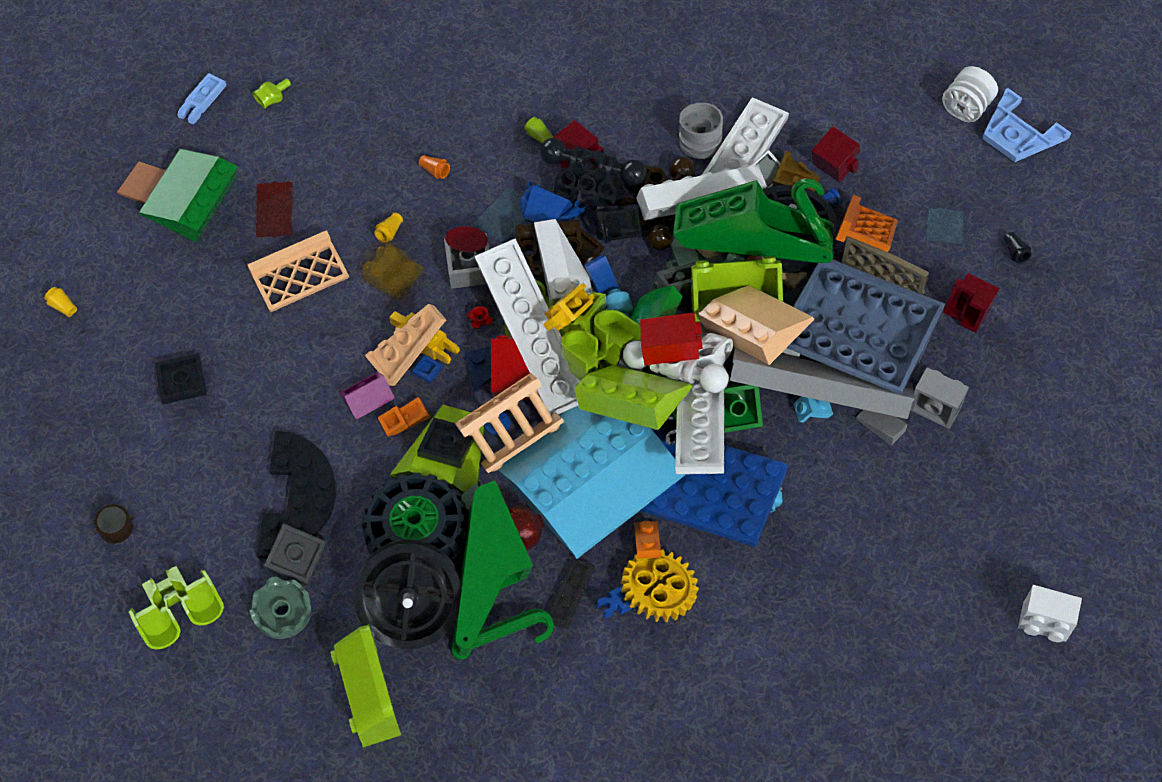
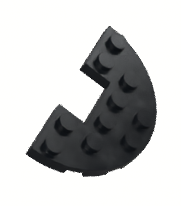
[256,431,336,559]

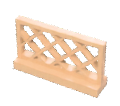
[248,230,349,312]

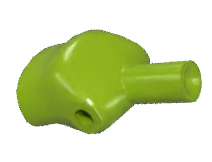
[252,78,291,109]

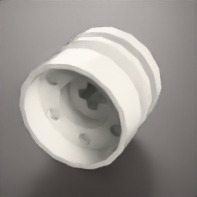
[942,66,998,122]

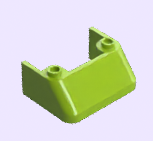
[330,624,401,747]

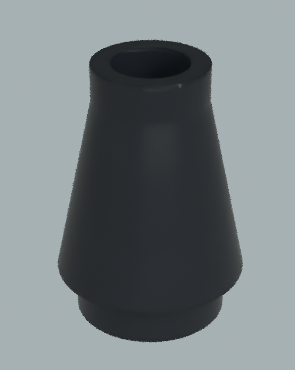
[1004,232,1032,264]

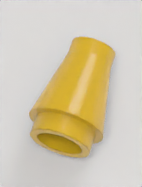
[374,213,403,243]
[44,287,77,317]

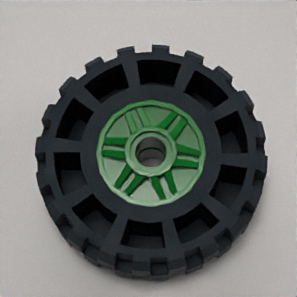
[362,473,469,565]

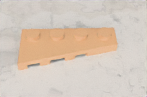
[365,304,446,386]

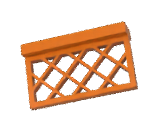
[836,194,898,252]

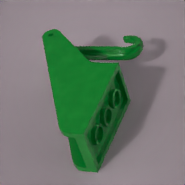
[673,178,834,263]
[451,481,554,660]

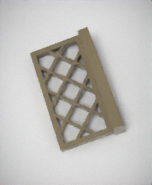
[842,236,929,295]

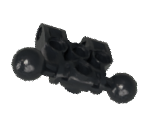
[540,138,647,214]

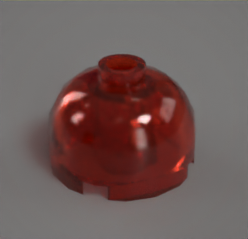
[508,505,544,551]

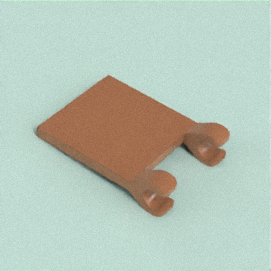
[117,162,166,204]

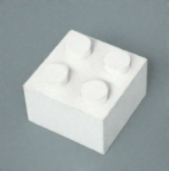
[1018,585,1082,642]

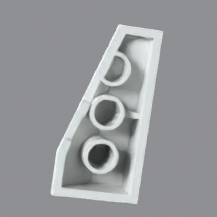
[534,219,592,306]

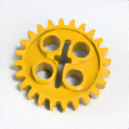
[621,549,699,622]

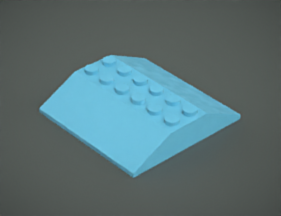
[496,406,686,559]

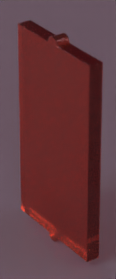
[256,181,293,238]

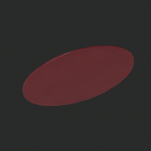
[445,226,488,252]

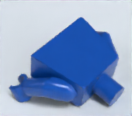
[520,181,587,223]

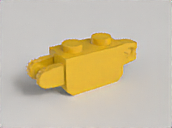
[543,282,595,331]
[389,311,460,364]

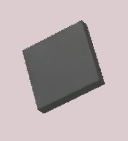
[264,523,327,585]

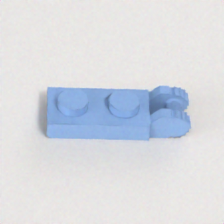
[177,73,227,124]

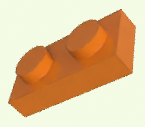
[634,521,661,559]

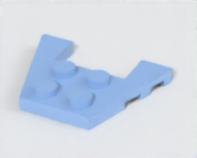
[982,88,1071,162]

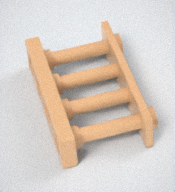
[455,373,564,473]

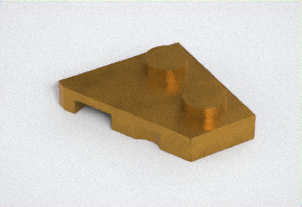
[773,151,820,192]

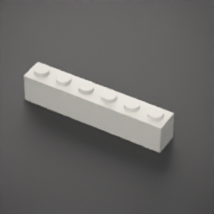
[636,164,767,220]

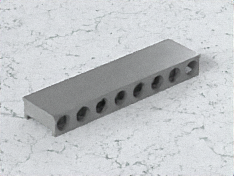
[730,347,915,419]

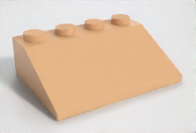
[698,285,814,365]

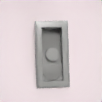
[856,410,908,446]

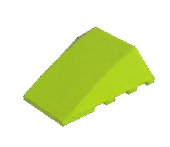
[390,405,484,495]

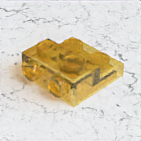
[362,242,424,301]

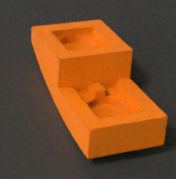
[378,397,431,437]

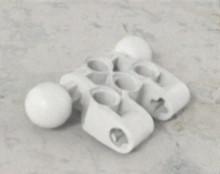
[623,333,733,393]

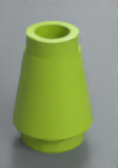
[524,117,554,143]

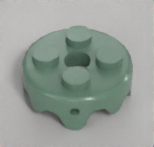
[249,577,312,639]

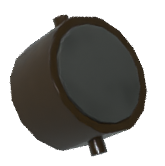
[93,504,135,544]

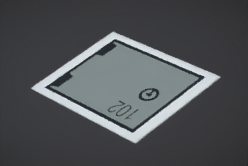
[751,150,781,189]

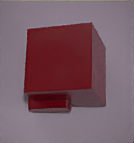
[553,120,604,175]
[811,126,860,183]
[943,273,1000,333]

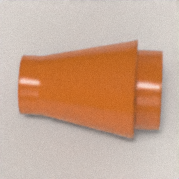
[419,155,450,179]

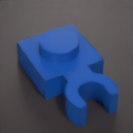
[596,586,637,618]

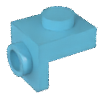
[794,396,833,423]

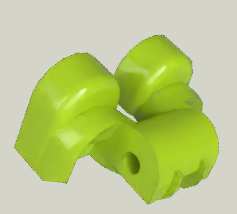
[561,310,641,380]
[129,566,224,650]

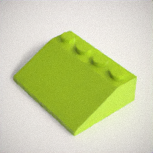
[574,365,692,430]

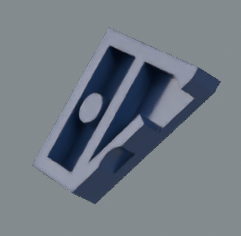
[465,346,491,392]

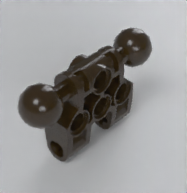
[618,156,696,250]
[515,219,601,283]

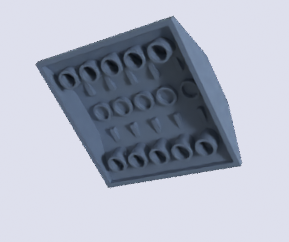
[787,260,945,395]

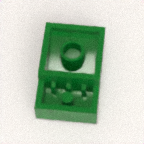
[629,285,683,325]

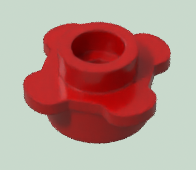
[467,306,493,329]

